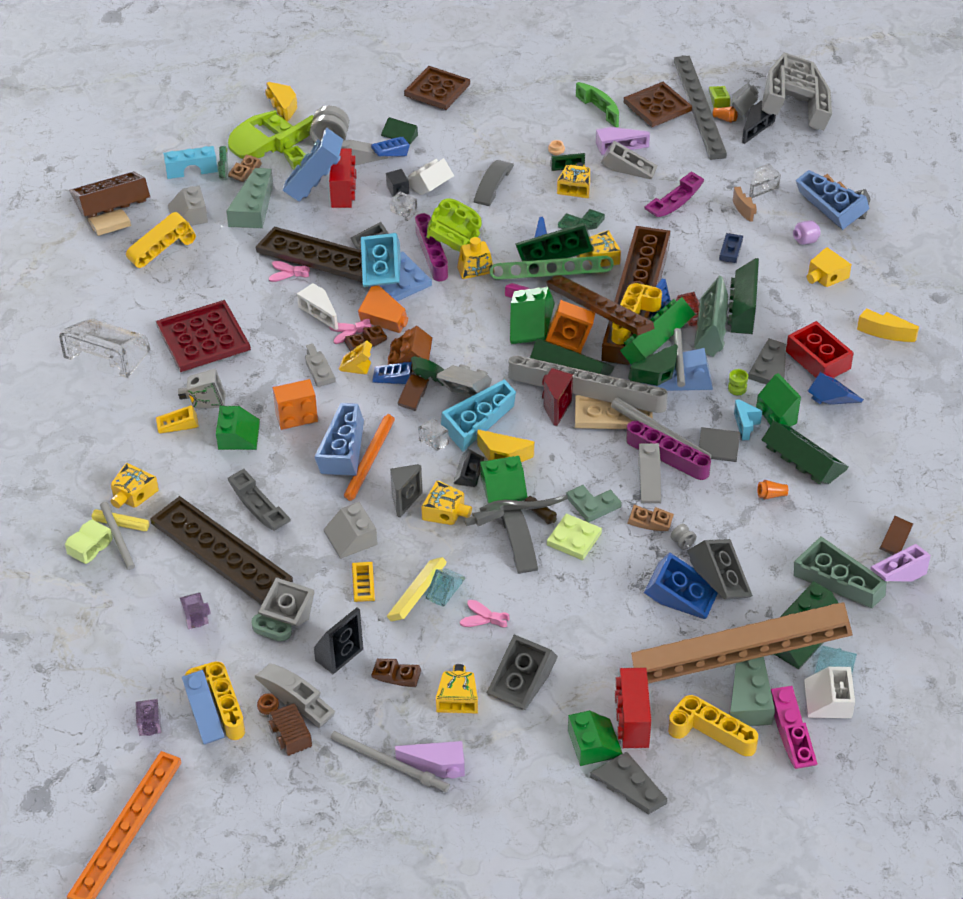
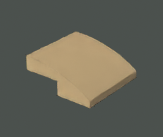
[87,209,131,236]

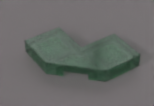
[218,146,228,180]
[558,209,605,230]

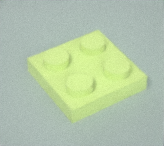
[547,514,602,560]

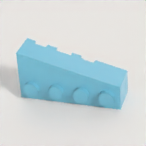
[441,379,516,452]

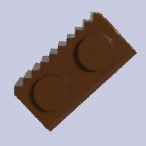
[268,703,312,756]

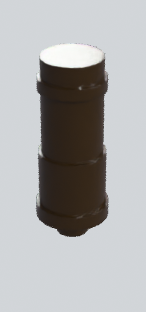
[525,496,557,524]

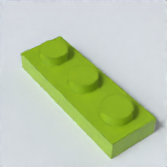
[275,115,314,153]

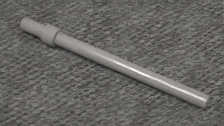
[331,731,450,792]

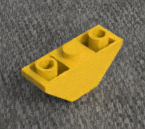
[265,82,297,122]
[477,429,535,462]

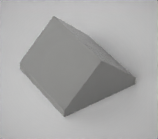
[258,578,315,626]

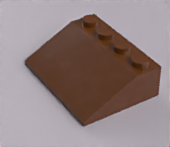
[69,171,150,218]

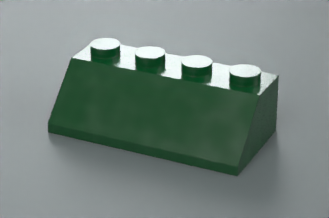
[515,223,594,270]
[728,258,759,334]
[530,339,615,376]
[761,421,849,484]
[774,581,838,670]

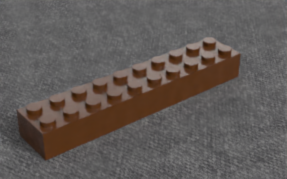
[601,226,671,365]

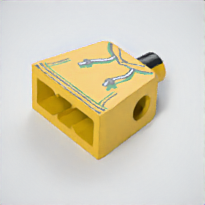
[436,664,478,714]

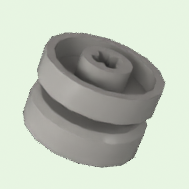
[310,105,350,142]

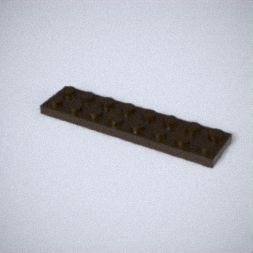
[255,226,363,282]
[150,496,293,605]

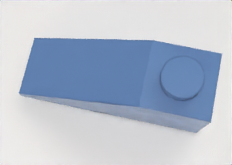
[182,670,225,745]

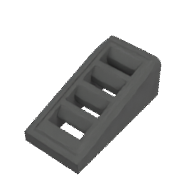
[351,222,389,250]

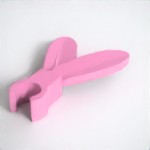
[269,261,310,282]
[329,319,372,344]
[460,600,510,627]

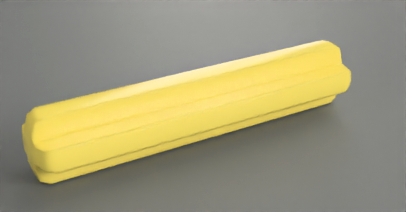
[91,509,150,532]

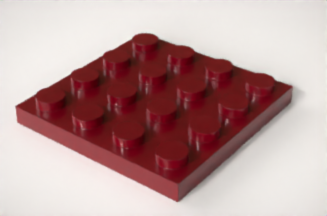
[156,300,251,372]

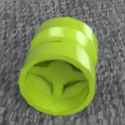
[728,369,748,396]

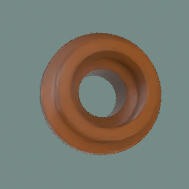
[257,693,279,715]

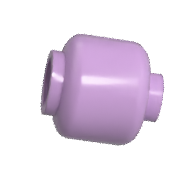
[793,220,821,245]

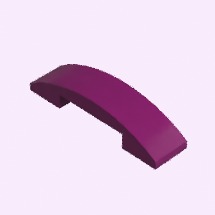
[644,171,704,217]

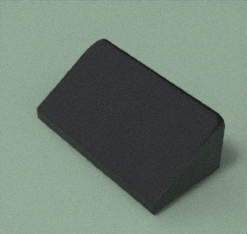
[453,448,484,487]

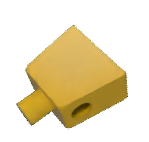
[806,247,852,287]

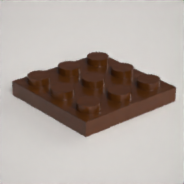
[404,66,470,110]
[623,81,692,127]

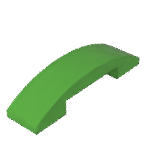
[576,82,619,128]

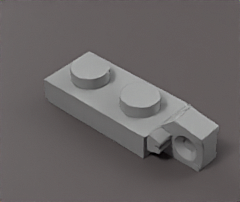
[305,343,336,387]

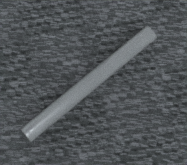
[674,328,685,387]
[100,502,135,570]

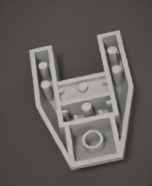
[762,52,832,131]

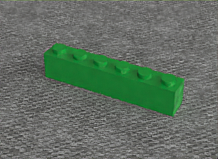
[620,297,696,365]

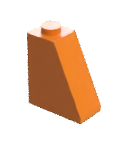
[358,285,408,333]

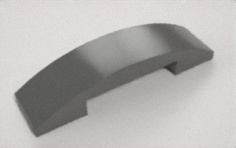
[474,160,514,206]
[228,469,291,531]
[501,509,538,574]

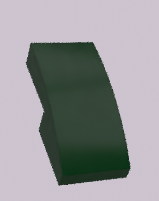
[411,356,445,386]

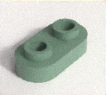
[251,613,292,641]

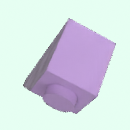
[596,127,650,155]
[870,544,931,582]
[395,741,465,778]

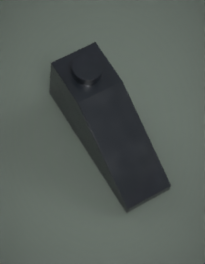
[742,100,776,144]

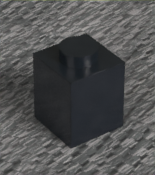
[386,169,409,198]

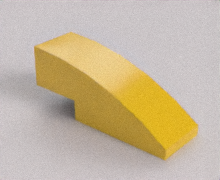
[857,308,919,342]

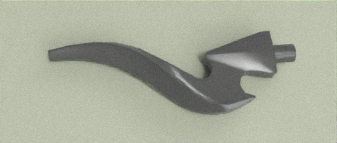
[464,495,568,527]

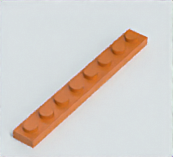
[67,751,181,899]

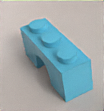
[163,146,218,179]

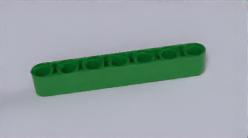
[490,256,614,280]

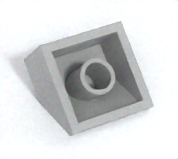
[168,185,208,226]
[324,502,377,559]

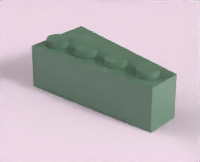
[226,168,273,229]
[794,536,887,608]
[730,657,775,726]

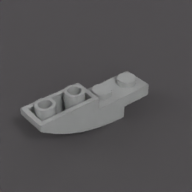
[255,663,335,728]

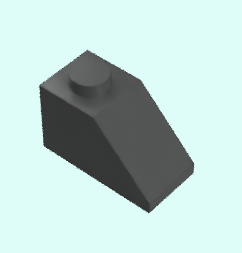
[731,82,759,117]

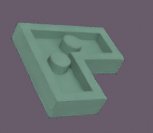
[566,485,622,523]

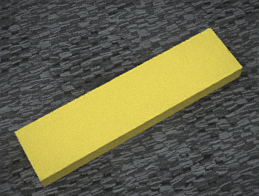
[387,557,447,621]

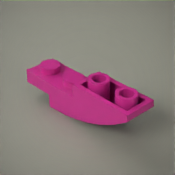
[771,686,818,769]

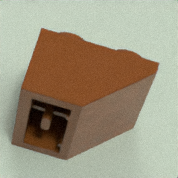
[388,325,433,372]

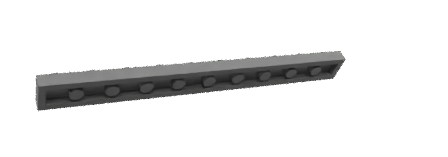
[674,55,727,160]

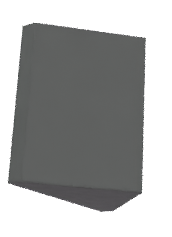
[699,427,740,462]
[390,464,423,517]

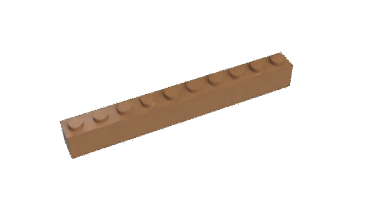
[631,602,853,684]

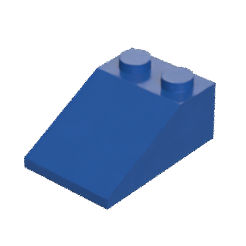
[644,553,718,619]

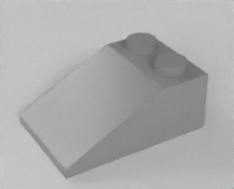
[436,364,492,397]

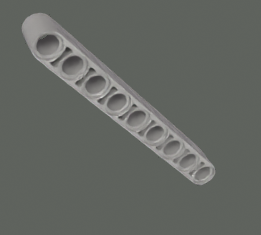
[508,356,668,413]

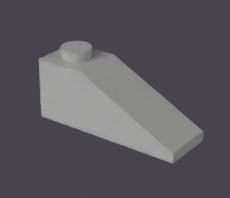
[341,140,388,165]
[601,141,658,179]
[638,443,661,503]

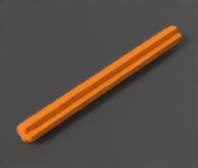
[344,414,395,501]

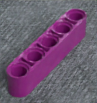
[415,213,448,282]
[626,421,711,480]

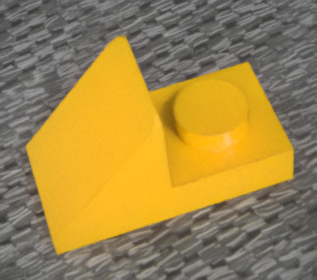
[339,341,372,374]

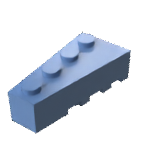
[282,128,343,202]
[795,170,870,230]
[630,348,713,391]
[315,403,364,476]

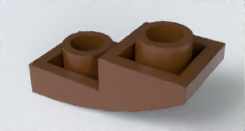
[344,326,387,351]
[398,374,429,411]
[879,516,913,555]
[371,658,421,687]

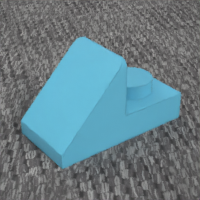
[734,399,762,441]

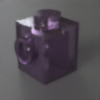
[180,592,211,630]
[136,699,161,736]

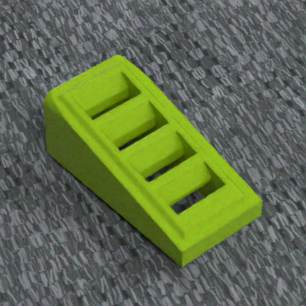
[709,86,731,109]
[282,146,306,170]

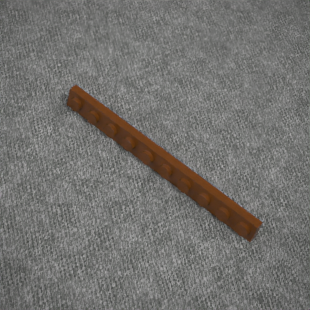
[546,275,654,335]

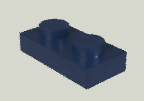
[719,233,744,263]

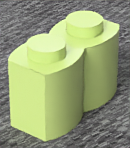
[65,519,113,564]

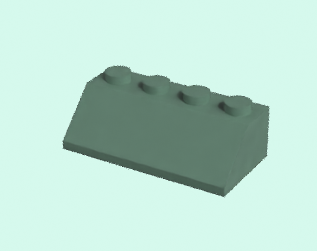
[694,275,729,357]

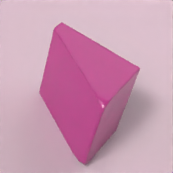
[505,283,529,298]

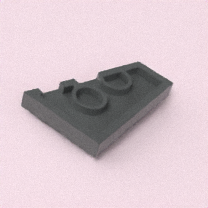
[748,338,786,384]
[590,752,667,814]

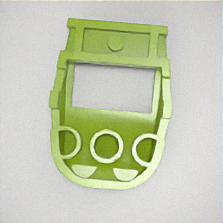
[228,110,293,159]
[427,198,482,252]

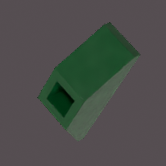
[628,344,678,386]

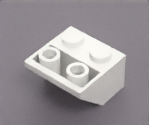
[407,158,454,195]
[804,667,855,718]

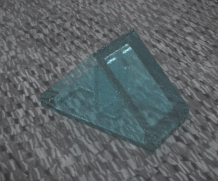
[426,569,465,607]

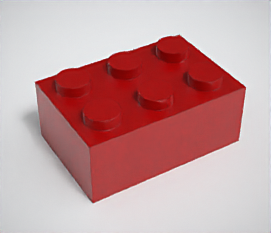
[329,148,357,208]
[786,321,854,378]
[614,667,651,749]

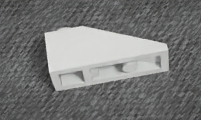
[297,283,338,330]

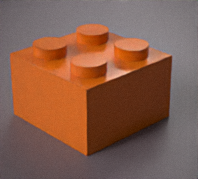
[546,300,595,353]
[272,379,318,430]

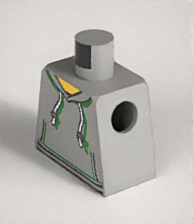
[178,369,226,408]

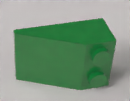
[510,287,555,344]

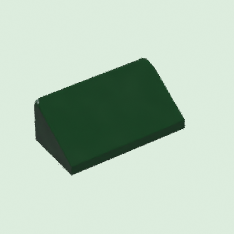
[381,117,418,144]
[550,153,585,171]

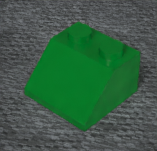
[756,373,801,427]
[216,406,260,450]
[480,456,528,504]
[568,710,623,766]

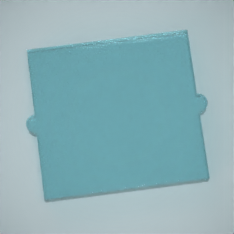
[815,645,857,674]

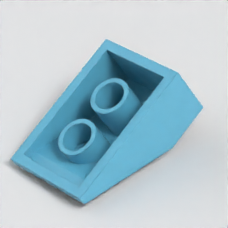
[361,233,401,287]

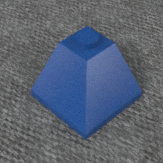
[808,372,864,405]

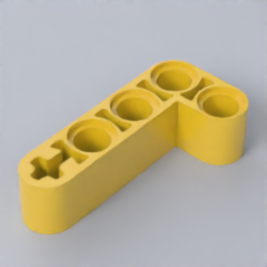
[126,212,196,268]
[611,283,662,344]
[185,661,245,740]
[668,695,758,756]

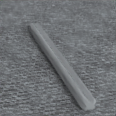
[611,398,712,458]

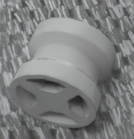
[671,524,697,550]

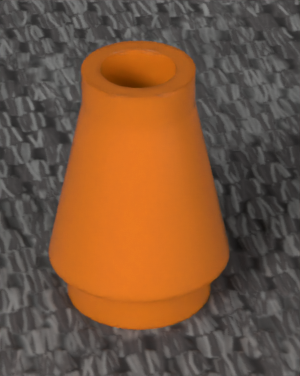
[712,106,738,123]
[757,480,789,500]

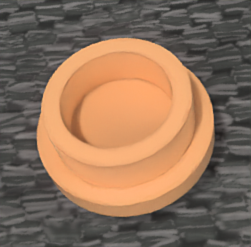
[548,140,565,155]

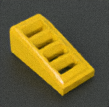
[156,405,199,434]
[352,562,375,602]

